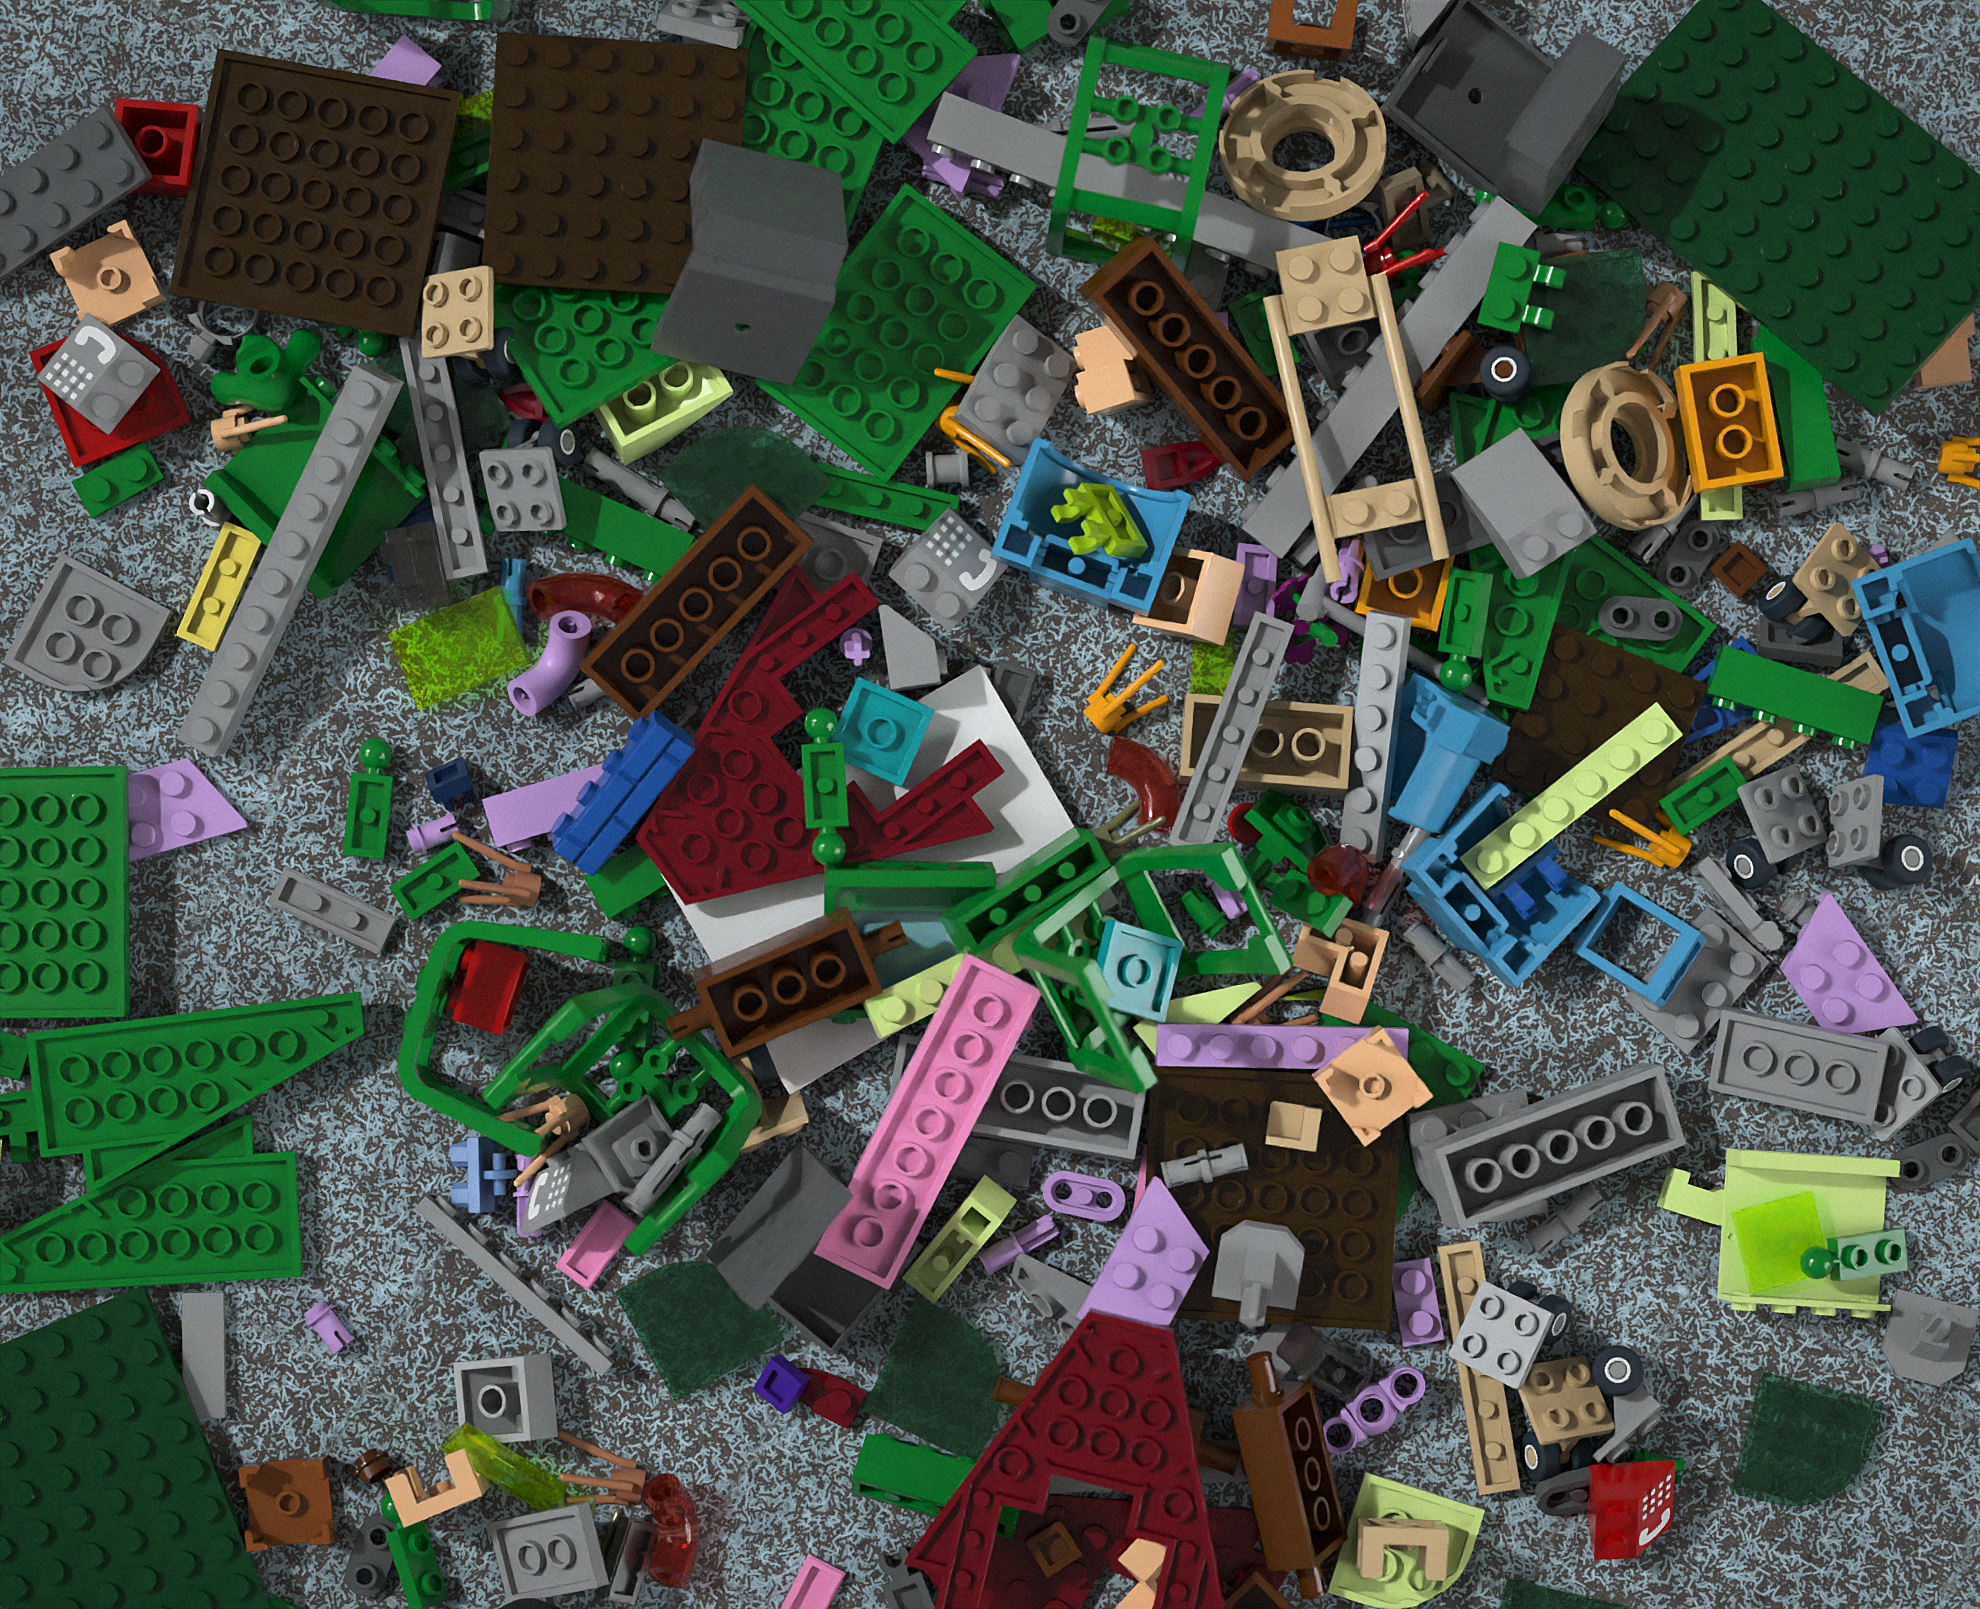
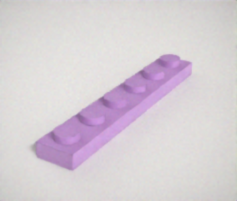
[1155,1022,1408,1069]

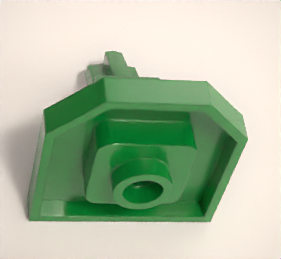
[1243,789,1330,884]

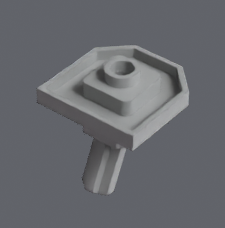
[581,1093,673,1195]
[1212,1220,1305,1329]
[1881,1289,1980,1386]

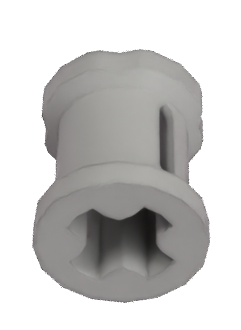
[926,450,969,489]

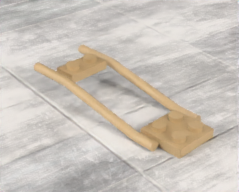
[1263,235,1450,584]

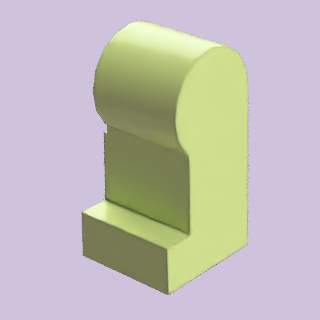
[1657,1166,1725,1226]

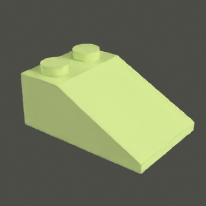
[593,360,733,466]

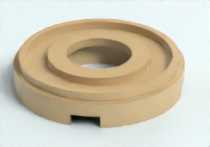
[1219,70,1387,222]
[1560,361,1693,530]

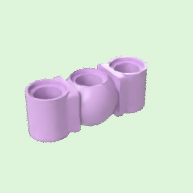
[1321,1364,1425,1454]

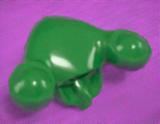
[210,327,321,412]

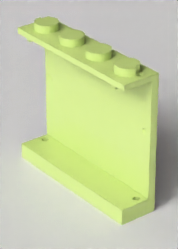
[1717,1148,1900,1318]

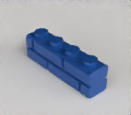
[551,710,696,876]

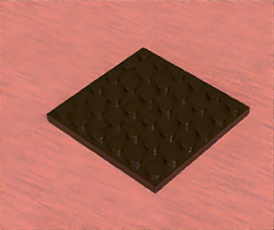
[482,32,749,296]
[168,48,464,340]
[1145,1064,1402,1331]

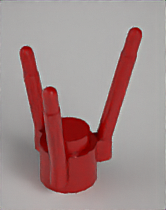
[1362,190,1447,281]

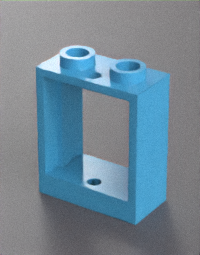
[1572,881,1707,1010]

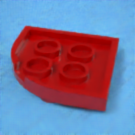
[29,333,193,469]

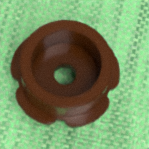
[353,1448,393,1486]

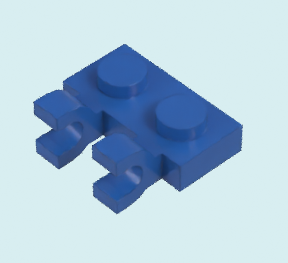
[1467,840,1570,922]

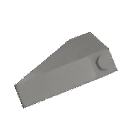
[1011,1253,1092,1342]

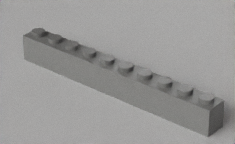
[925,91,1334,279]
[1239,195,1537,559]
[177,363,404,757]

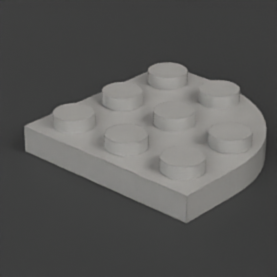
[3,552,174,692]
[1404,1088,1549,1222]

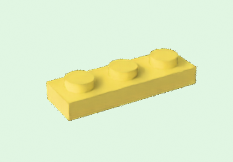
[176,521,263,652]

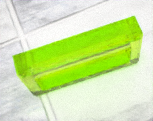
[1092,216,1136,249]

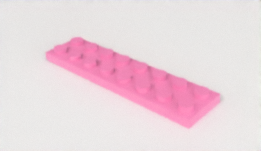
[813,951,1041,1290]

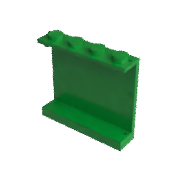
[202,374,429,600]

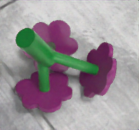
[1272,575,1351,665]

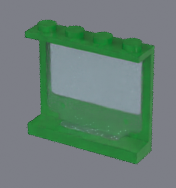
[823,861,996,1024]

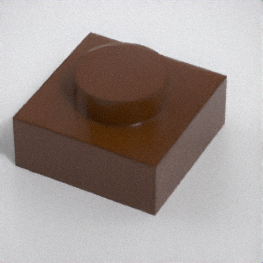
[1707,540,1768,599]
[1024,1519,1083,1578]

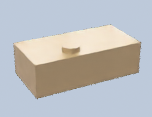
[1178,693,1353,797]

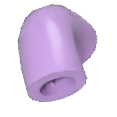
[508,610,591,716]

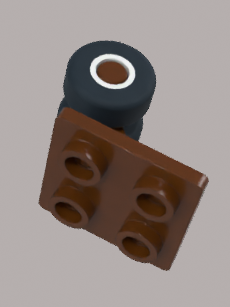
[1414,330,1536,417]

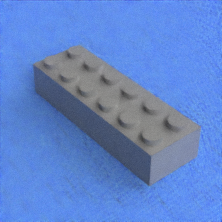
[888,1033,1146,1163]
[1418,1063,1686,1230]

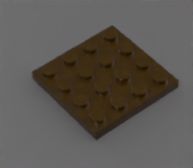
[1489,622,1708,839]

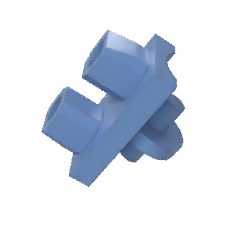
[450,1136,518,1213]

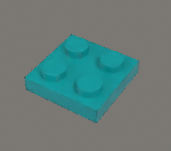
[831,677,935,787]
[1096,920,1184,1023]

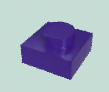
[753,1353,810,1415]

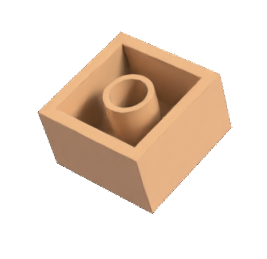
[1132,546,1246,646]

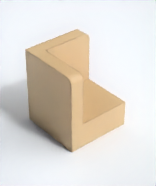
[1265,1101,1322,1152]

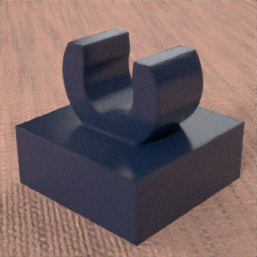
[425,756,475,812]

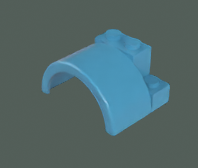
[990,438,1192,617]
[1850,538,1980,739]
[1388,665,1510,833]
[1400,782,1600,988]

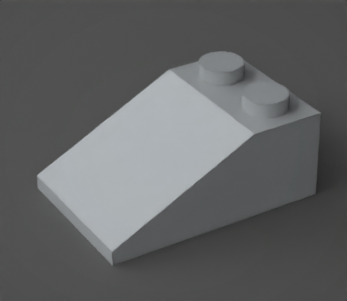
[1450,427,1597,579]

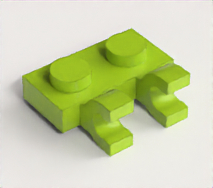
[1050,483,1148,558]

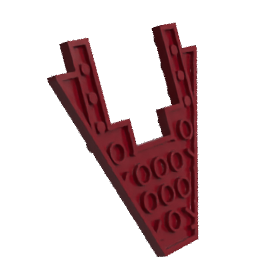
[635,565,1005,906]
[904,1308,1226,1609]
[922,1494,1289,1609]

